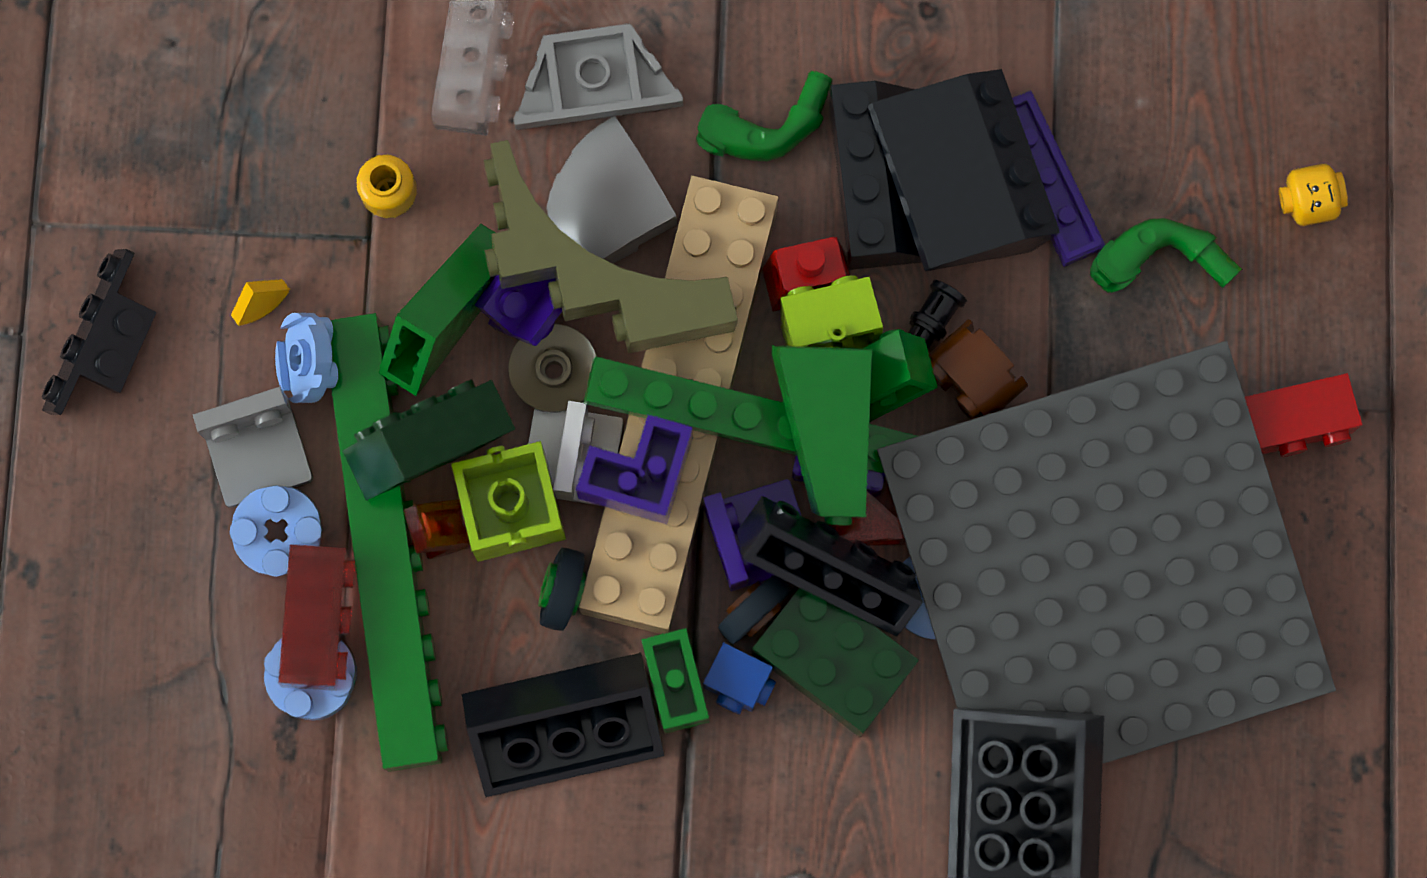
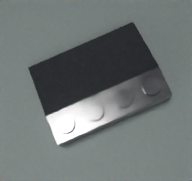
[868,69,1060,272]
[948,708,1104,878]

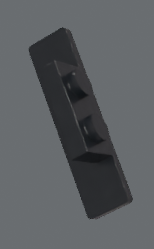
[42,249,157,415]

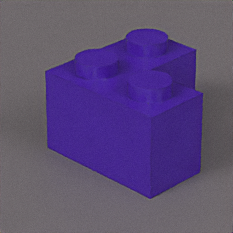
[576,415,693,525]

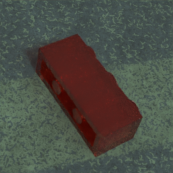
[278,544,355,691]

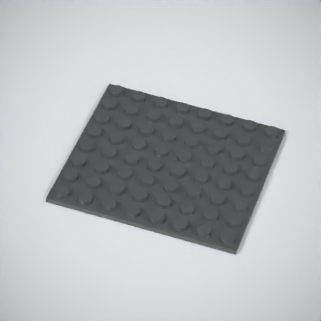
[877,341,1336,764]

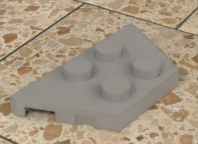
[514,24,683,130]

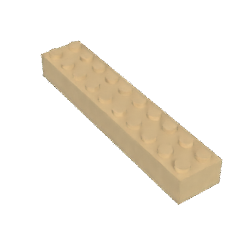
[579,175,778,634]

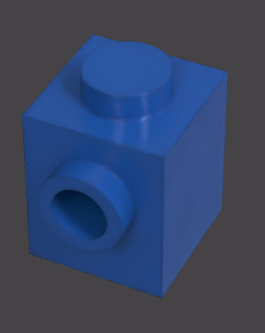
[703,642,777,715]

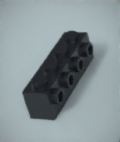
[737,496,923,637]

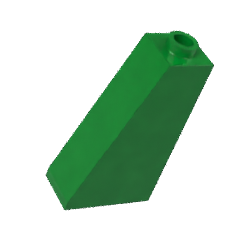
[378,223,496,396]
[772,346,872,525]

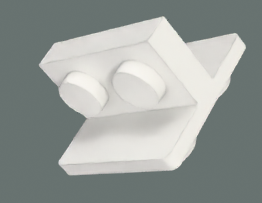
[528,401,623,506]

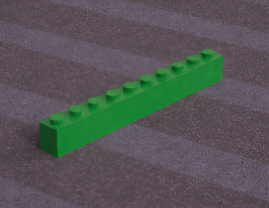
[331,313,449,772]

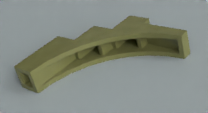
[483,140,738,354]

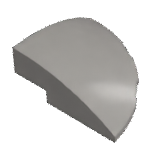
[546,116,677,264]

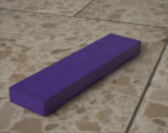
[1012,90,1105,267]

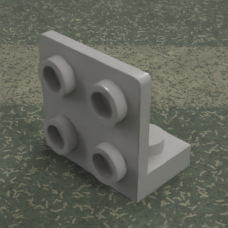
[193,387,313,508]

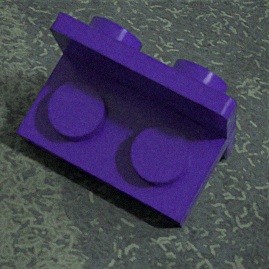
[474,275,562,346]

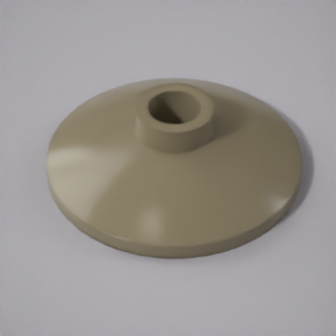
[508,324,597,413]

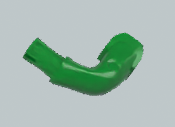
[696,71,833,162]
[1090,218,1242,293]

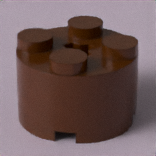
[929,319,1028,420]

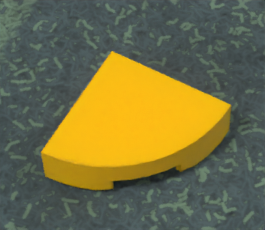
[231,279,290,326]

